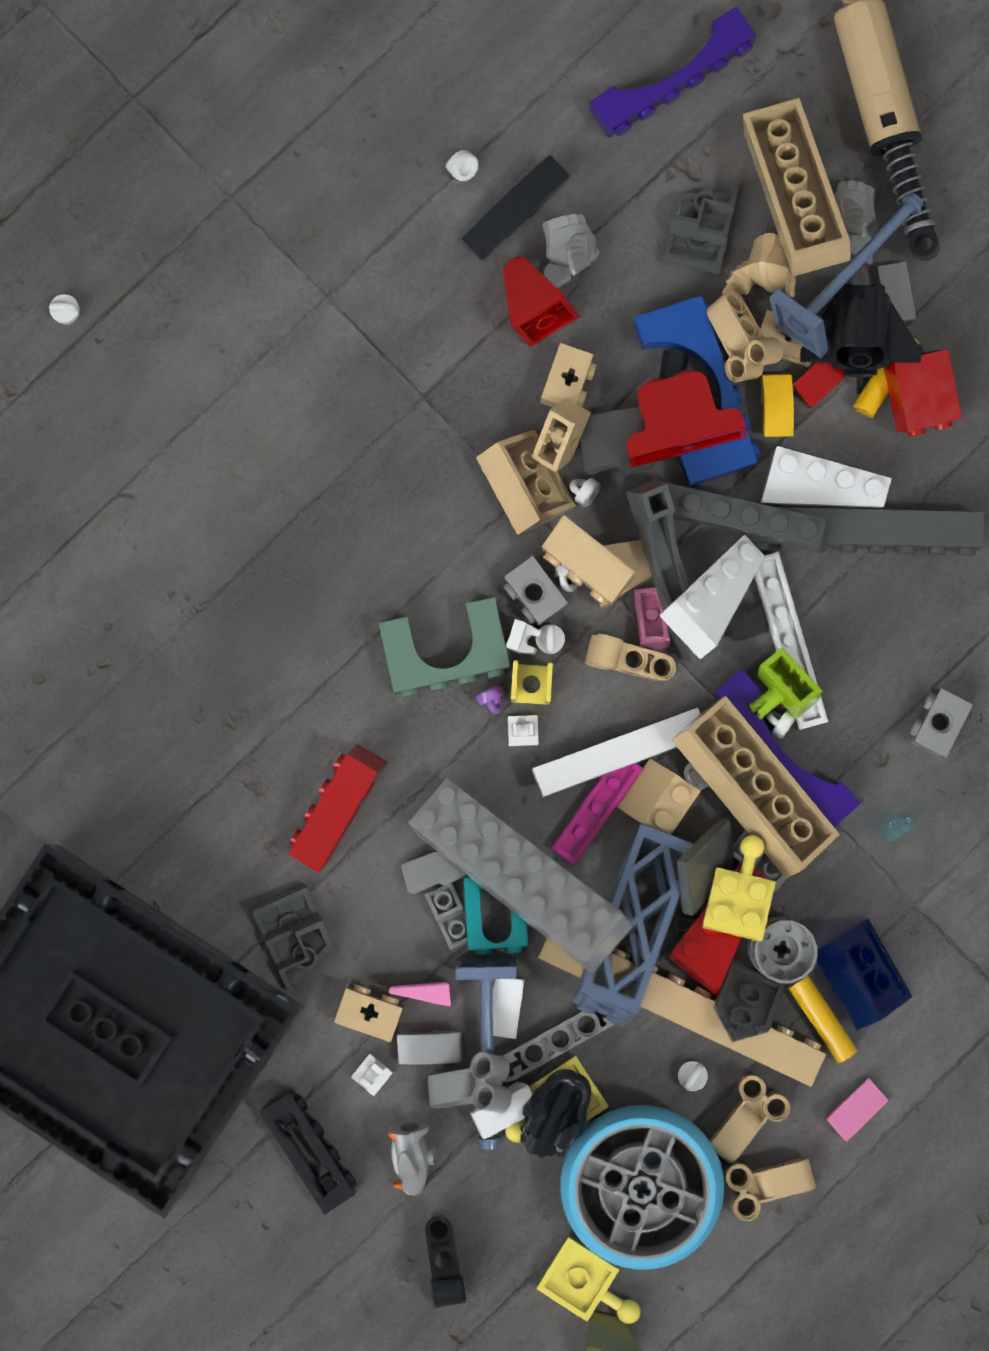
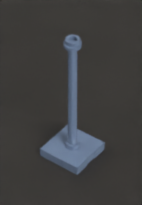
[770,193,924,358]
[455,958,516,1150]

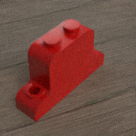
[627,370,746,468]

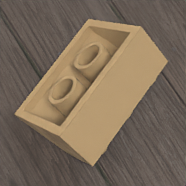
[476,429,576,535]
[542,515,635,606]

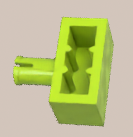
[749,647,822,720]

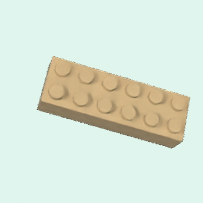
[743,98,851,276]
[672,695,840,878]

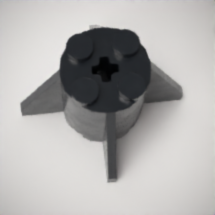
[800,283,921,394]

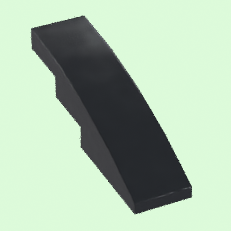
[462,155,570,260]

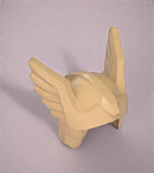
[722,233,797,297]

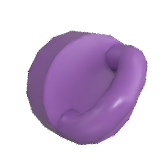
[475,684,506,714]

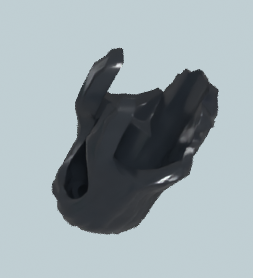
[520,1069,591,1158]

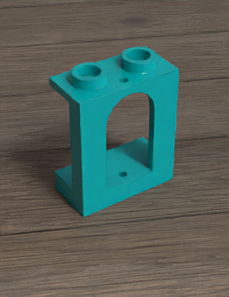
[463,877,528,955]

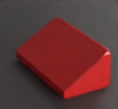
[793,362,846,409]

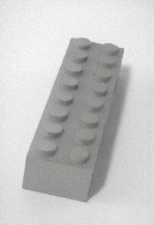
[408,778,632,974]

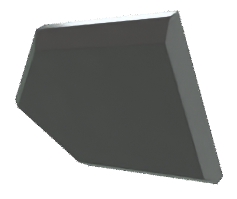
[713,960,785,1042]

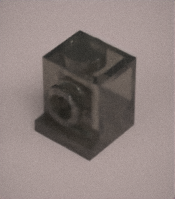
[723,603,768,642]

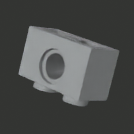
[503,556,568,627]
[909,688,973,759]

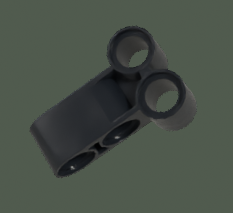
[425,1216,466,1308]

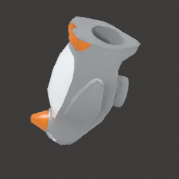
[388,1120,436,1196]

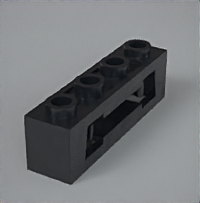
[259,1090,358,1215]

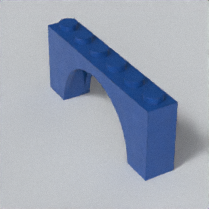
[633,295,760,488]

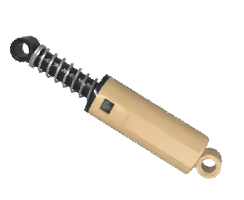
[834,0,940,261]

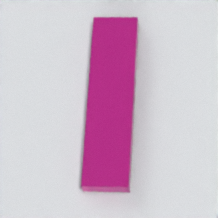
[551,763,643,865]

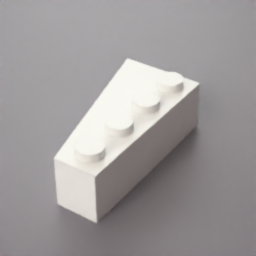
[759,446,892,509]
[659,535,765,659]

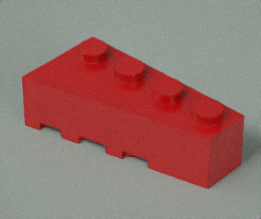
[288,744,388,873]
[668,860,767,995]

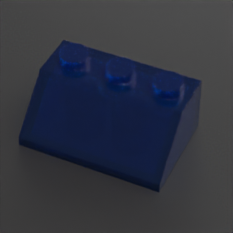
[817,919,913,1031]

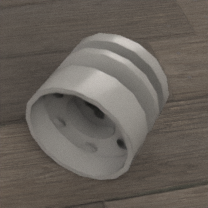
[747,917,817,983]

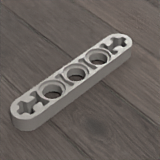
[501,1011,615,1082]

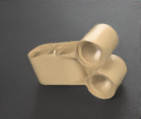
[707,290,783,382]
[584,633,676,681]
[709,1073,790,1164]
[723,1157,816,1221]

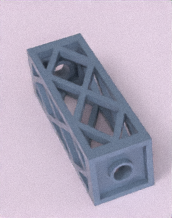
[572,824,694,1025]

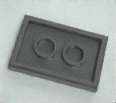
[677,818,735,915]

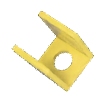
[511,660,553,705]

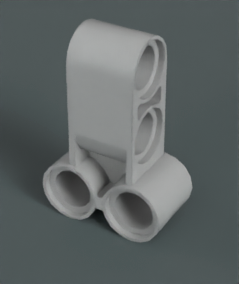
[428,1052,512,1113]

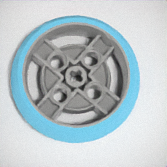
[560,1105,724,1270]

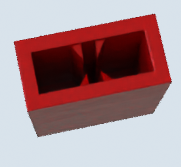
[883,349,962,437]

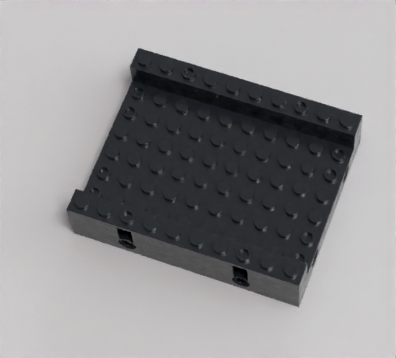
[0,843,305,1219]

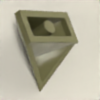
[584,1311,641,1351]

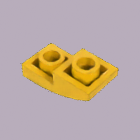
[761,374,794,437]

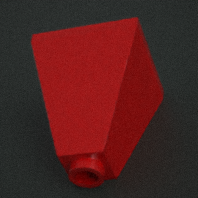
[503,256,580,347]

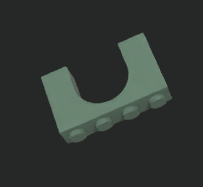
[379,597,510,698]

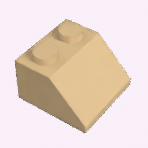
[616,759,701,835]

